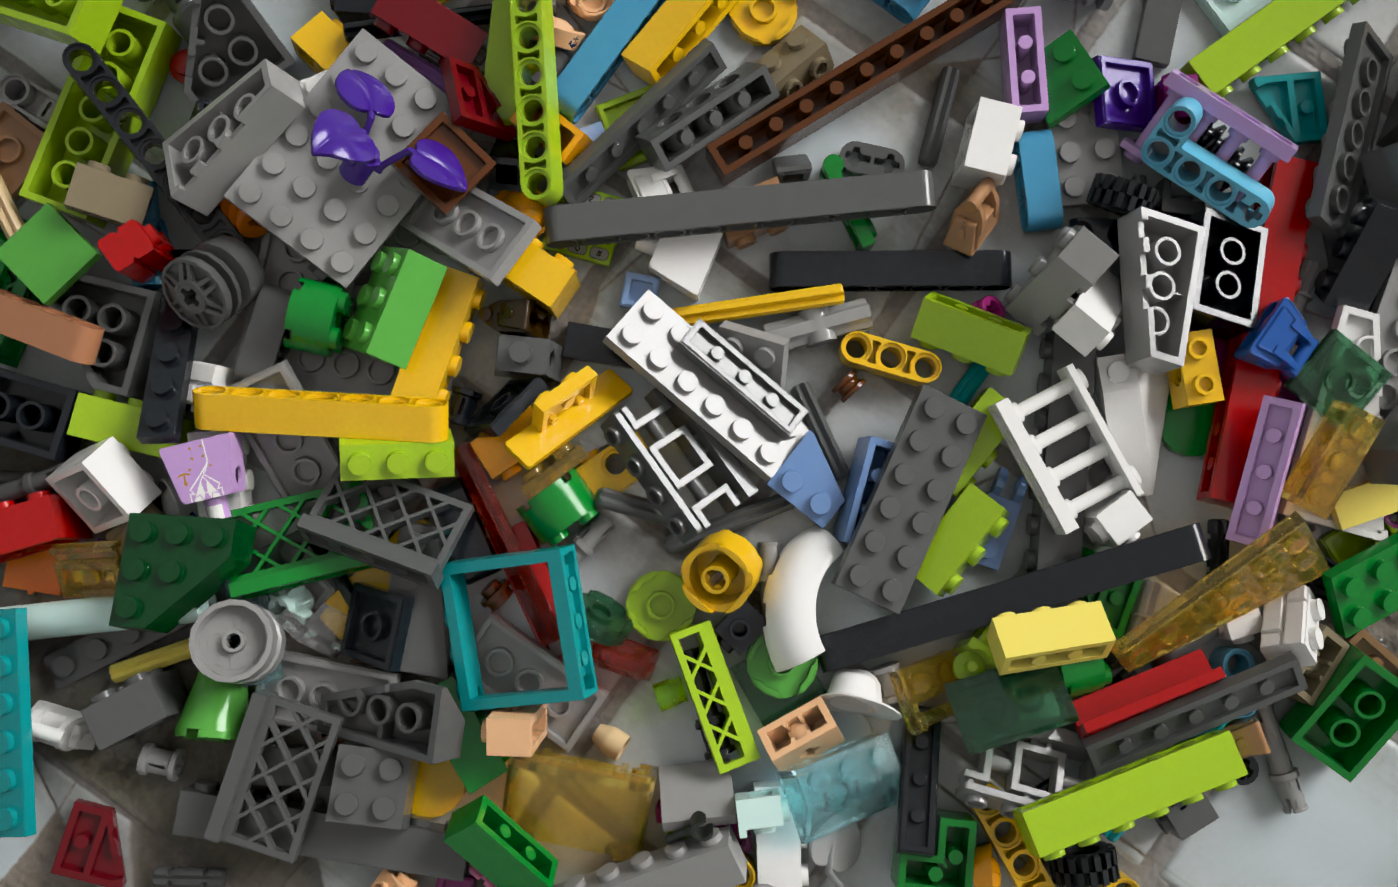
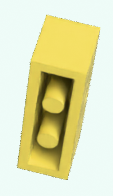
[986,600,1116,675]

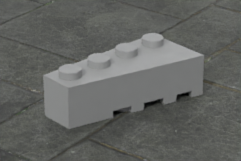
[162,58,305,216]
[1117,206,1206,375]

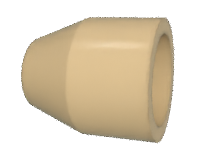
[592,724,631,761]

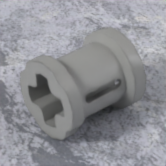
[869,661,911,705]
[136,742,186,782]

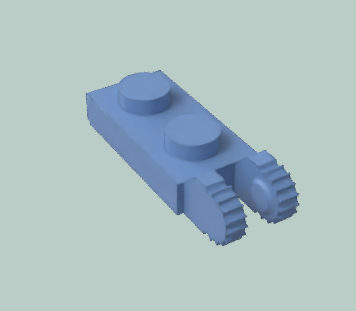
[977,467,1028,571]

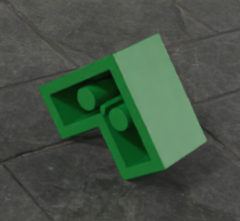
[890,809,978,887]

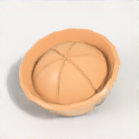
[532,17,586,51]

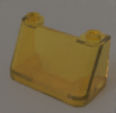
[502,748,658,862]

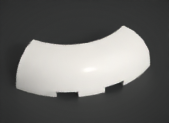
[763,526,845,672]

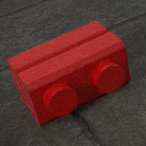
[97,219,175,284]

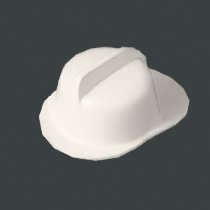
[818,669,902,720]

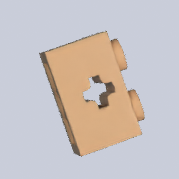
[757,695,846,775]
[481,704,548,757]

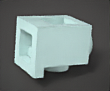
[734,788,790,839]

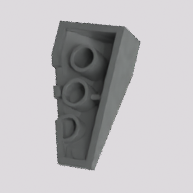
[317,680,465,764]

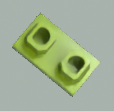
[952,625,996,683]

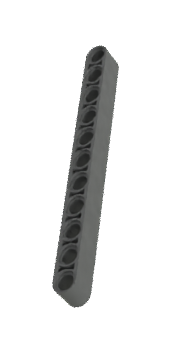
[543,170,936,248]

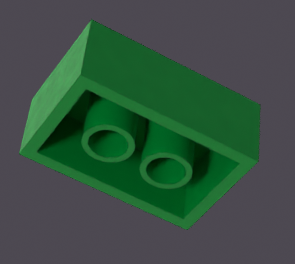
[1278,642,1398,783]

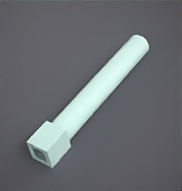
[0,594,217,641]

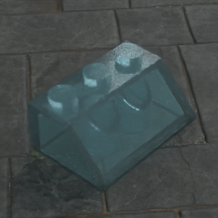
[777,733,901,844]

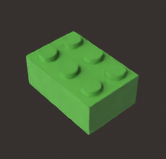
[342,246,448,370]

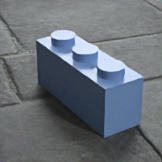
[832,436,894,545]

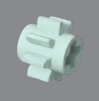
[268,585,314,629]

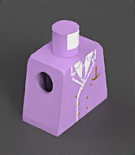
[159,432,246,518]

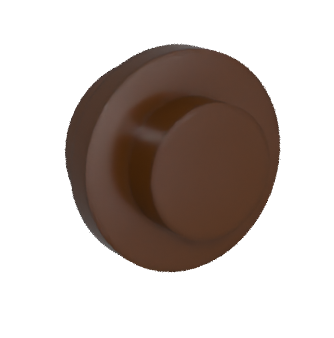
[480,578,513,612]

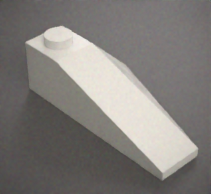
[1094,353,1169,497]

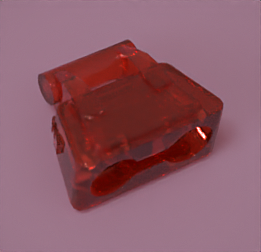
[591,630,660,682]

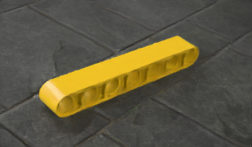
[192,386,449,443]

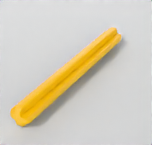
[672,283,845,326]

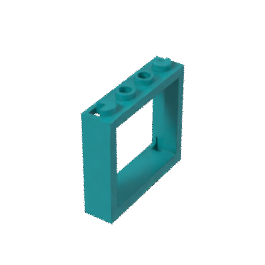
[439,544,598,712]

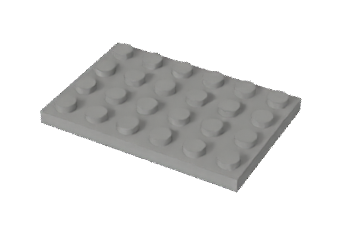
[223,28,474,290]

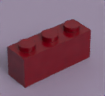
[369,0,488,66]

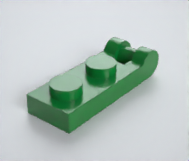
[820,154,877,251]

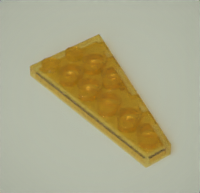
[1111,511,1330,672]

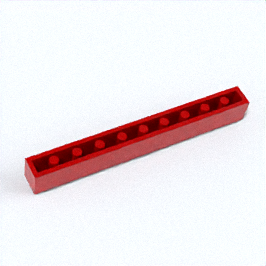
[1196,157,1319,509]

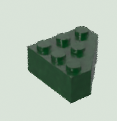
[109,513,256,633]

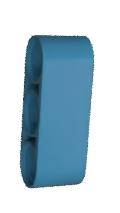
[1012,129,1064,232]

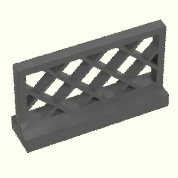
[296,462,474,590]
[203,689,344,864]

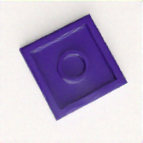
[1092,55,1157,133]

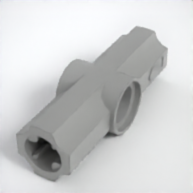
[762,297,873,351]

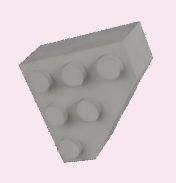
[1003,225,1120,337]

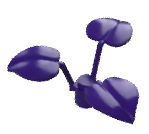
[311,68,468,193]

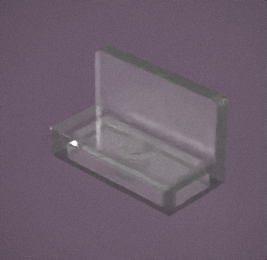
[276,603,347,659]

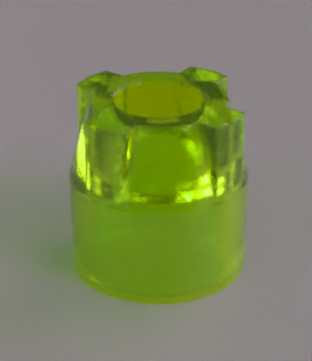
[652,677,688,712]

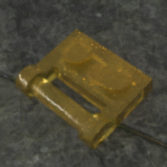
[889,650,974,736]

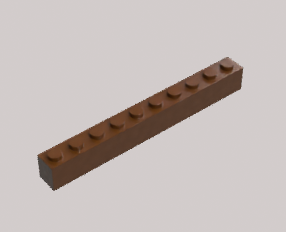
[706,0,1022,187]

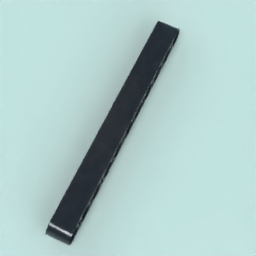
[818,522,1212,673]

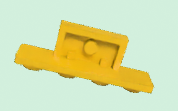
[505,365,633,470]

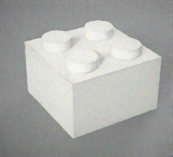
[950,97,1025,190]
[45,436,162,534]

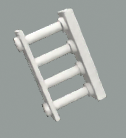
[987,363,1144,535]

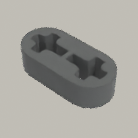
[839,141,905,177]

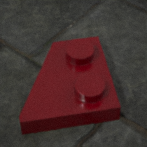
[441,56,517,142]
[50,798,127,887]

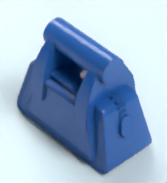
[1234,297,1319,378]

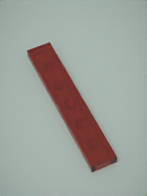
[454,442,560,647]

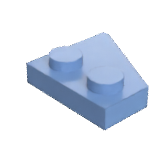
[766,430,845,529]

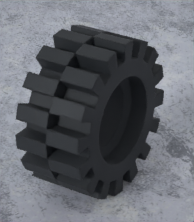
[1086,173,1159,215]
[1049,841,1120,887]

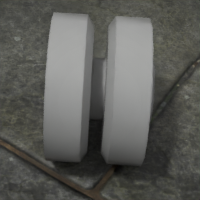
[188,599,286,685]

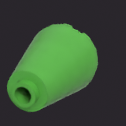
[173,645,249,743]

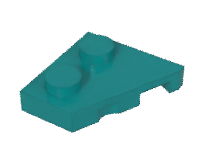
[1248,71,1328,145]

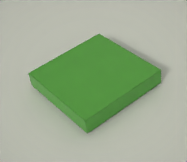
[0,202,103,306]

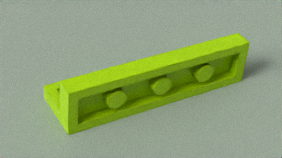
[668,620,761,775]

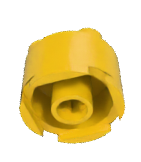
[681,529,763,614]

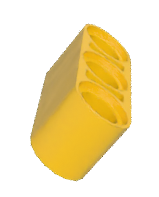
[837,331,942,387]

